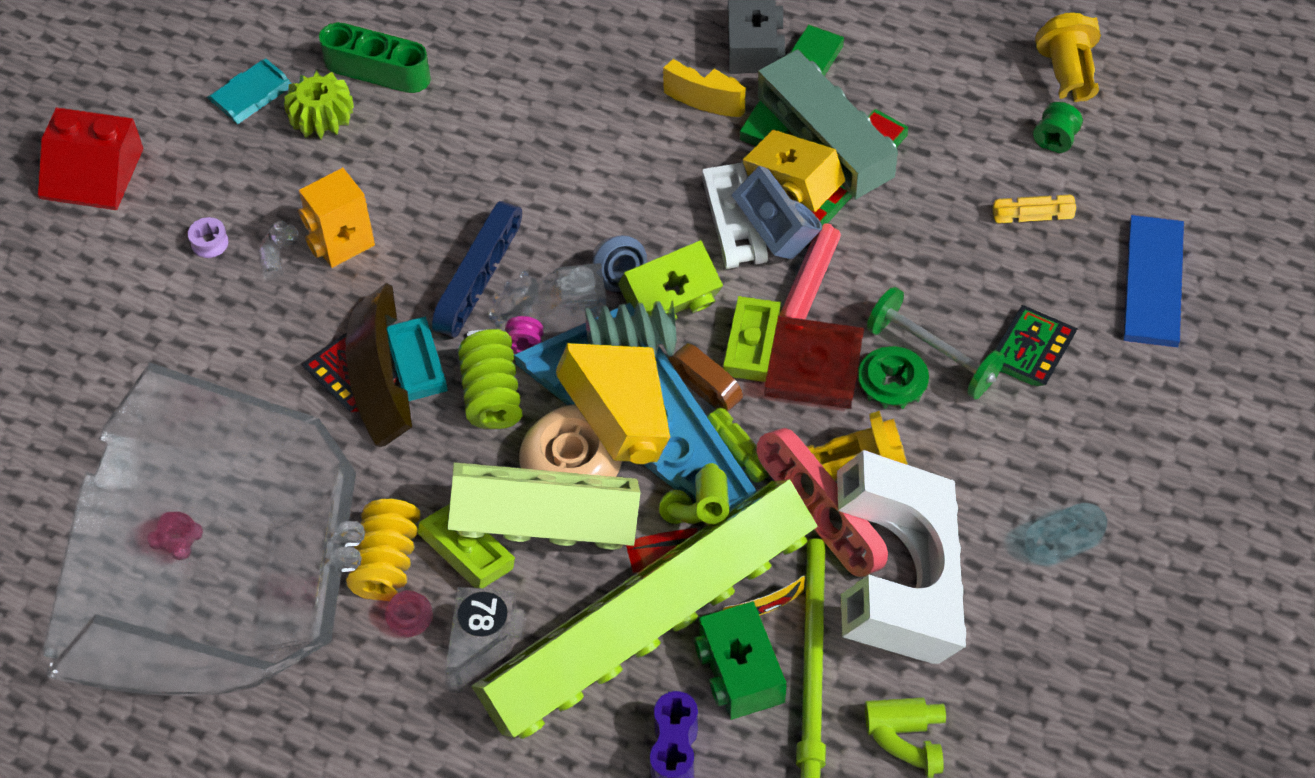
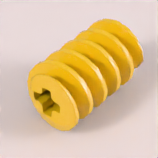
[346,499,421,601]

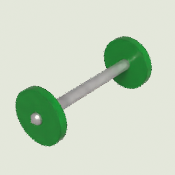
[867,287,1005,400]

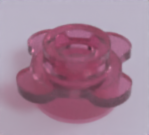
[147,511,203,560]

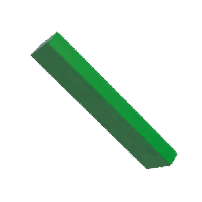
[740,24,844,146]

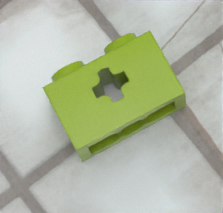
[618,240,723,320]

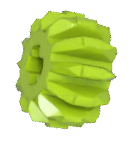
[284,70,354,140]

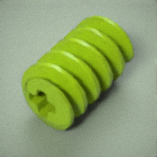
[458,329,522,429]

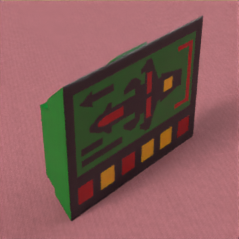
[995,305,1078,386]

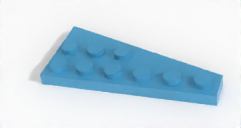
[515,303,757,510]

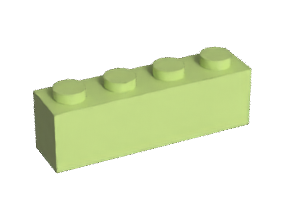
[448,462,640,550]

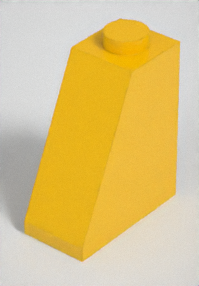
[556,343,670,464]

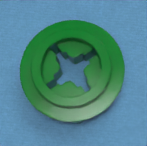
[858,346,929,409]

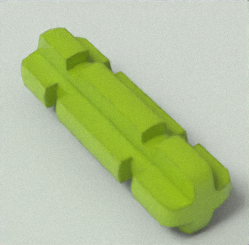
[707,408,770,483]

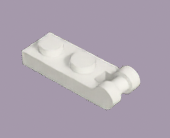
[703,163,768,269]

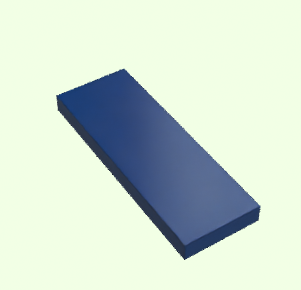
[1123,215,1184,347]

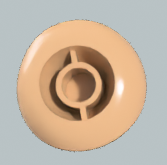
[519,404,622,477]

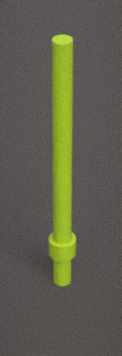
[796,539,826,778]

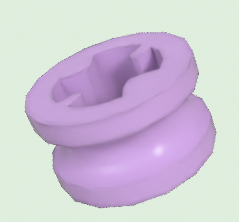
[188,217,228,258]

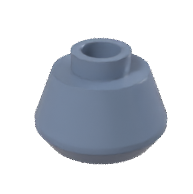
[592,235,647,292]

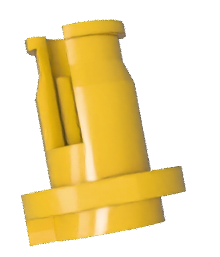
[1035,12,1101,102]
[807,411,908,481]

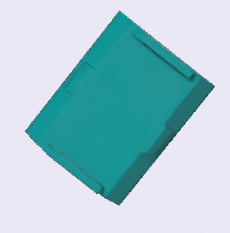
[206,58,292,124]

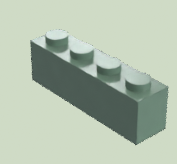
[758,49,898,200]

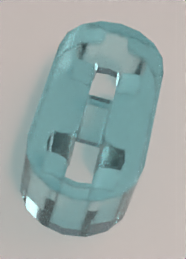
[1024,503,1108,567]

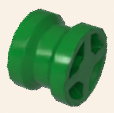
[1033,102,1083,153]

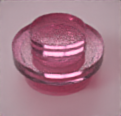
[385,590,433,637]

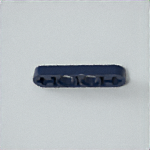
[432,201,522,338]

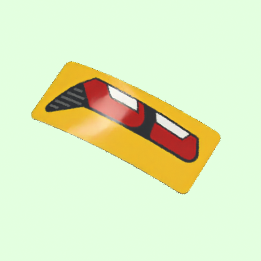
[723,576,805,615]

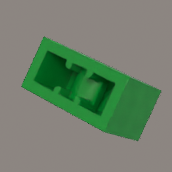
[693,601,787,720]

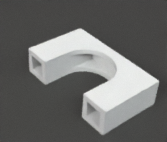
[837,450,966,664]

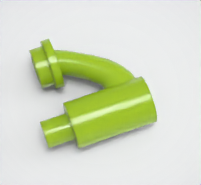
[659,463,729,524]
[865,697,946,778]

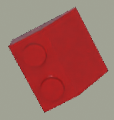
[38,107,144,210]

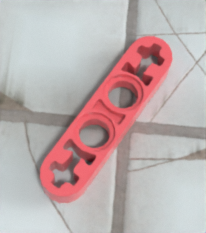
[757,428,888,577]

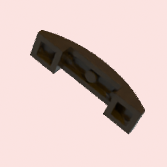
[346,283,412,447]

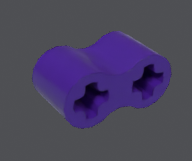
[650,691,698,778]

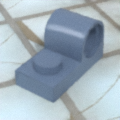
[732,166,822,259]

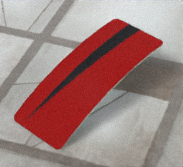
[626,528,698,573]

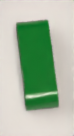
[319,22,431,93]

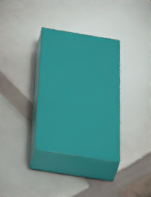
[387,316,448,401]

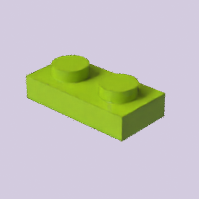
[723,296,781,382]
[418,504,515,592]

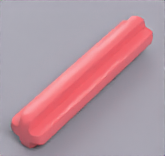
[779,223,841,330]

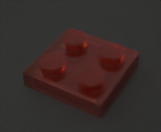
[764,316,864,409]

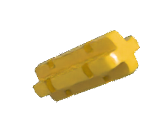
[993,194,1076,223]

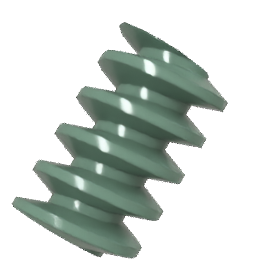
[585,300,677,357]

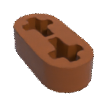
[669,343,743,412]

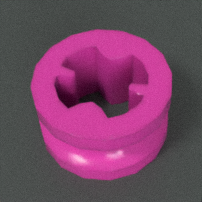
[505,316,544,354]

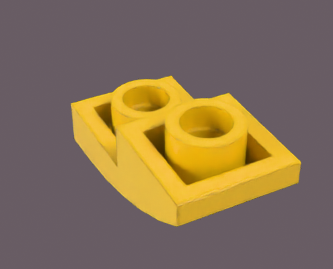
[663,58,746,117]

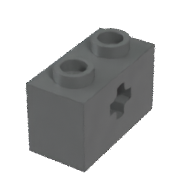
[728,0,785,74]

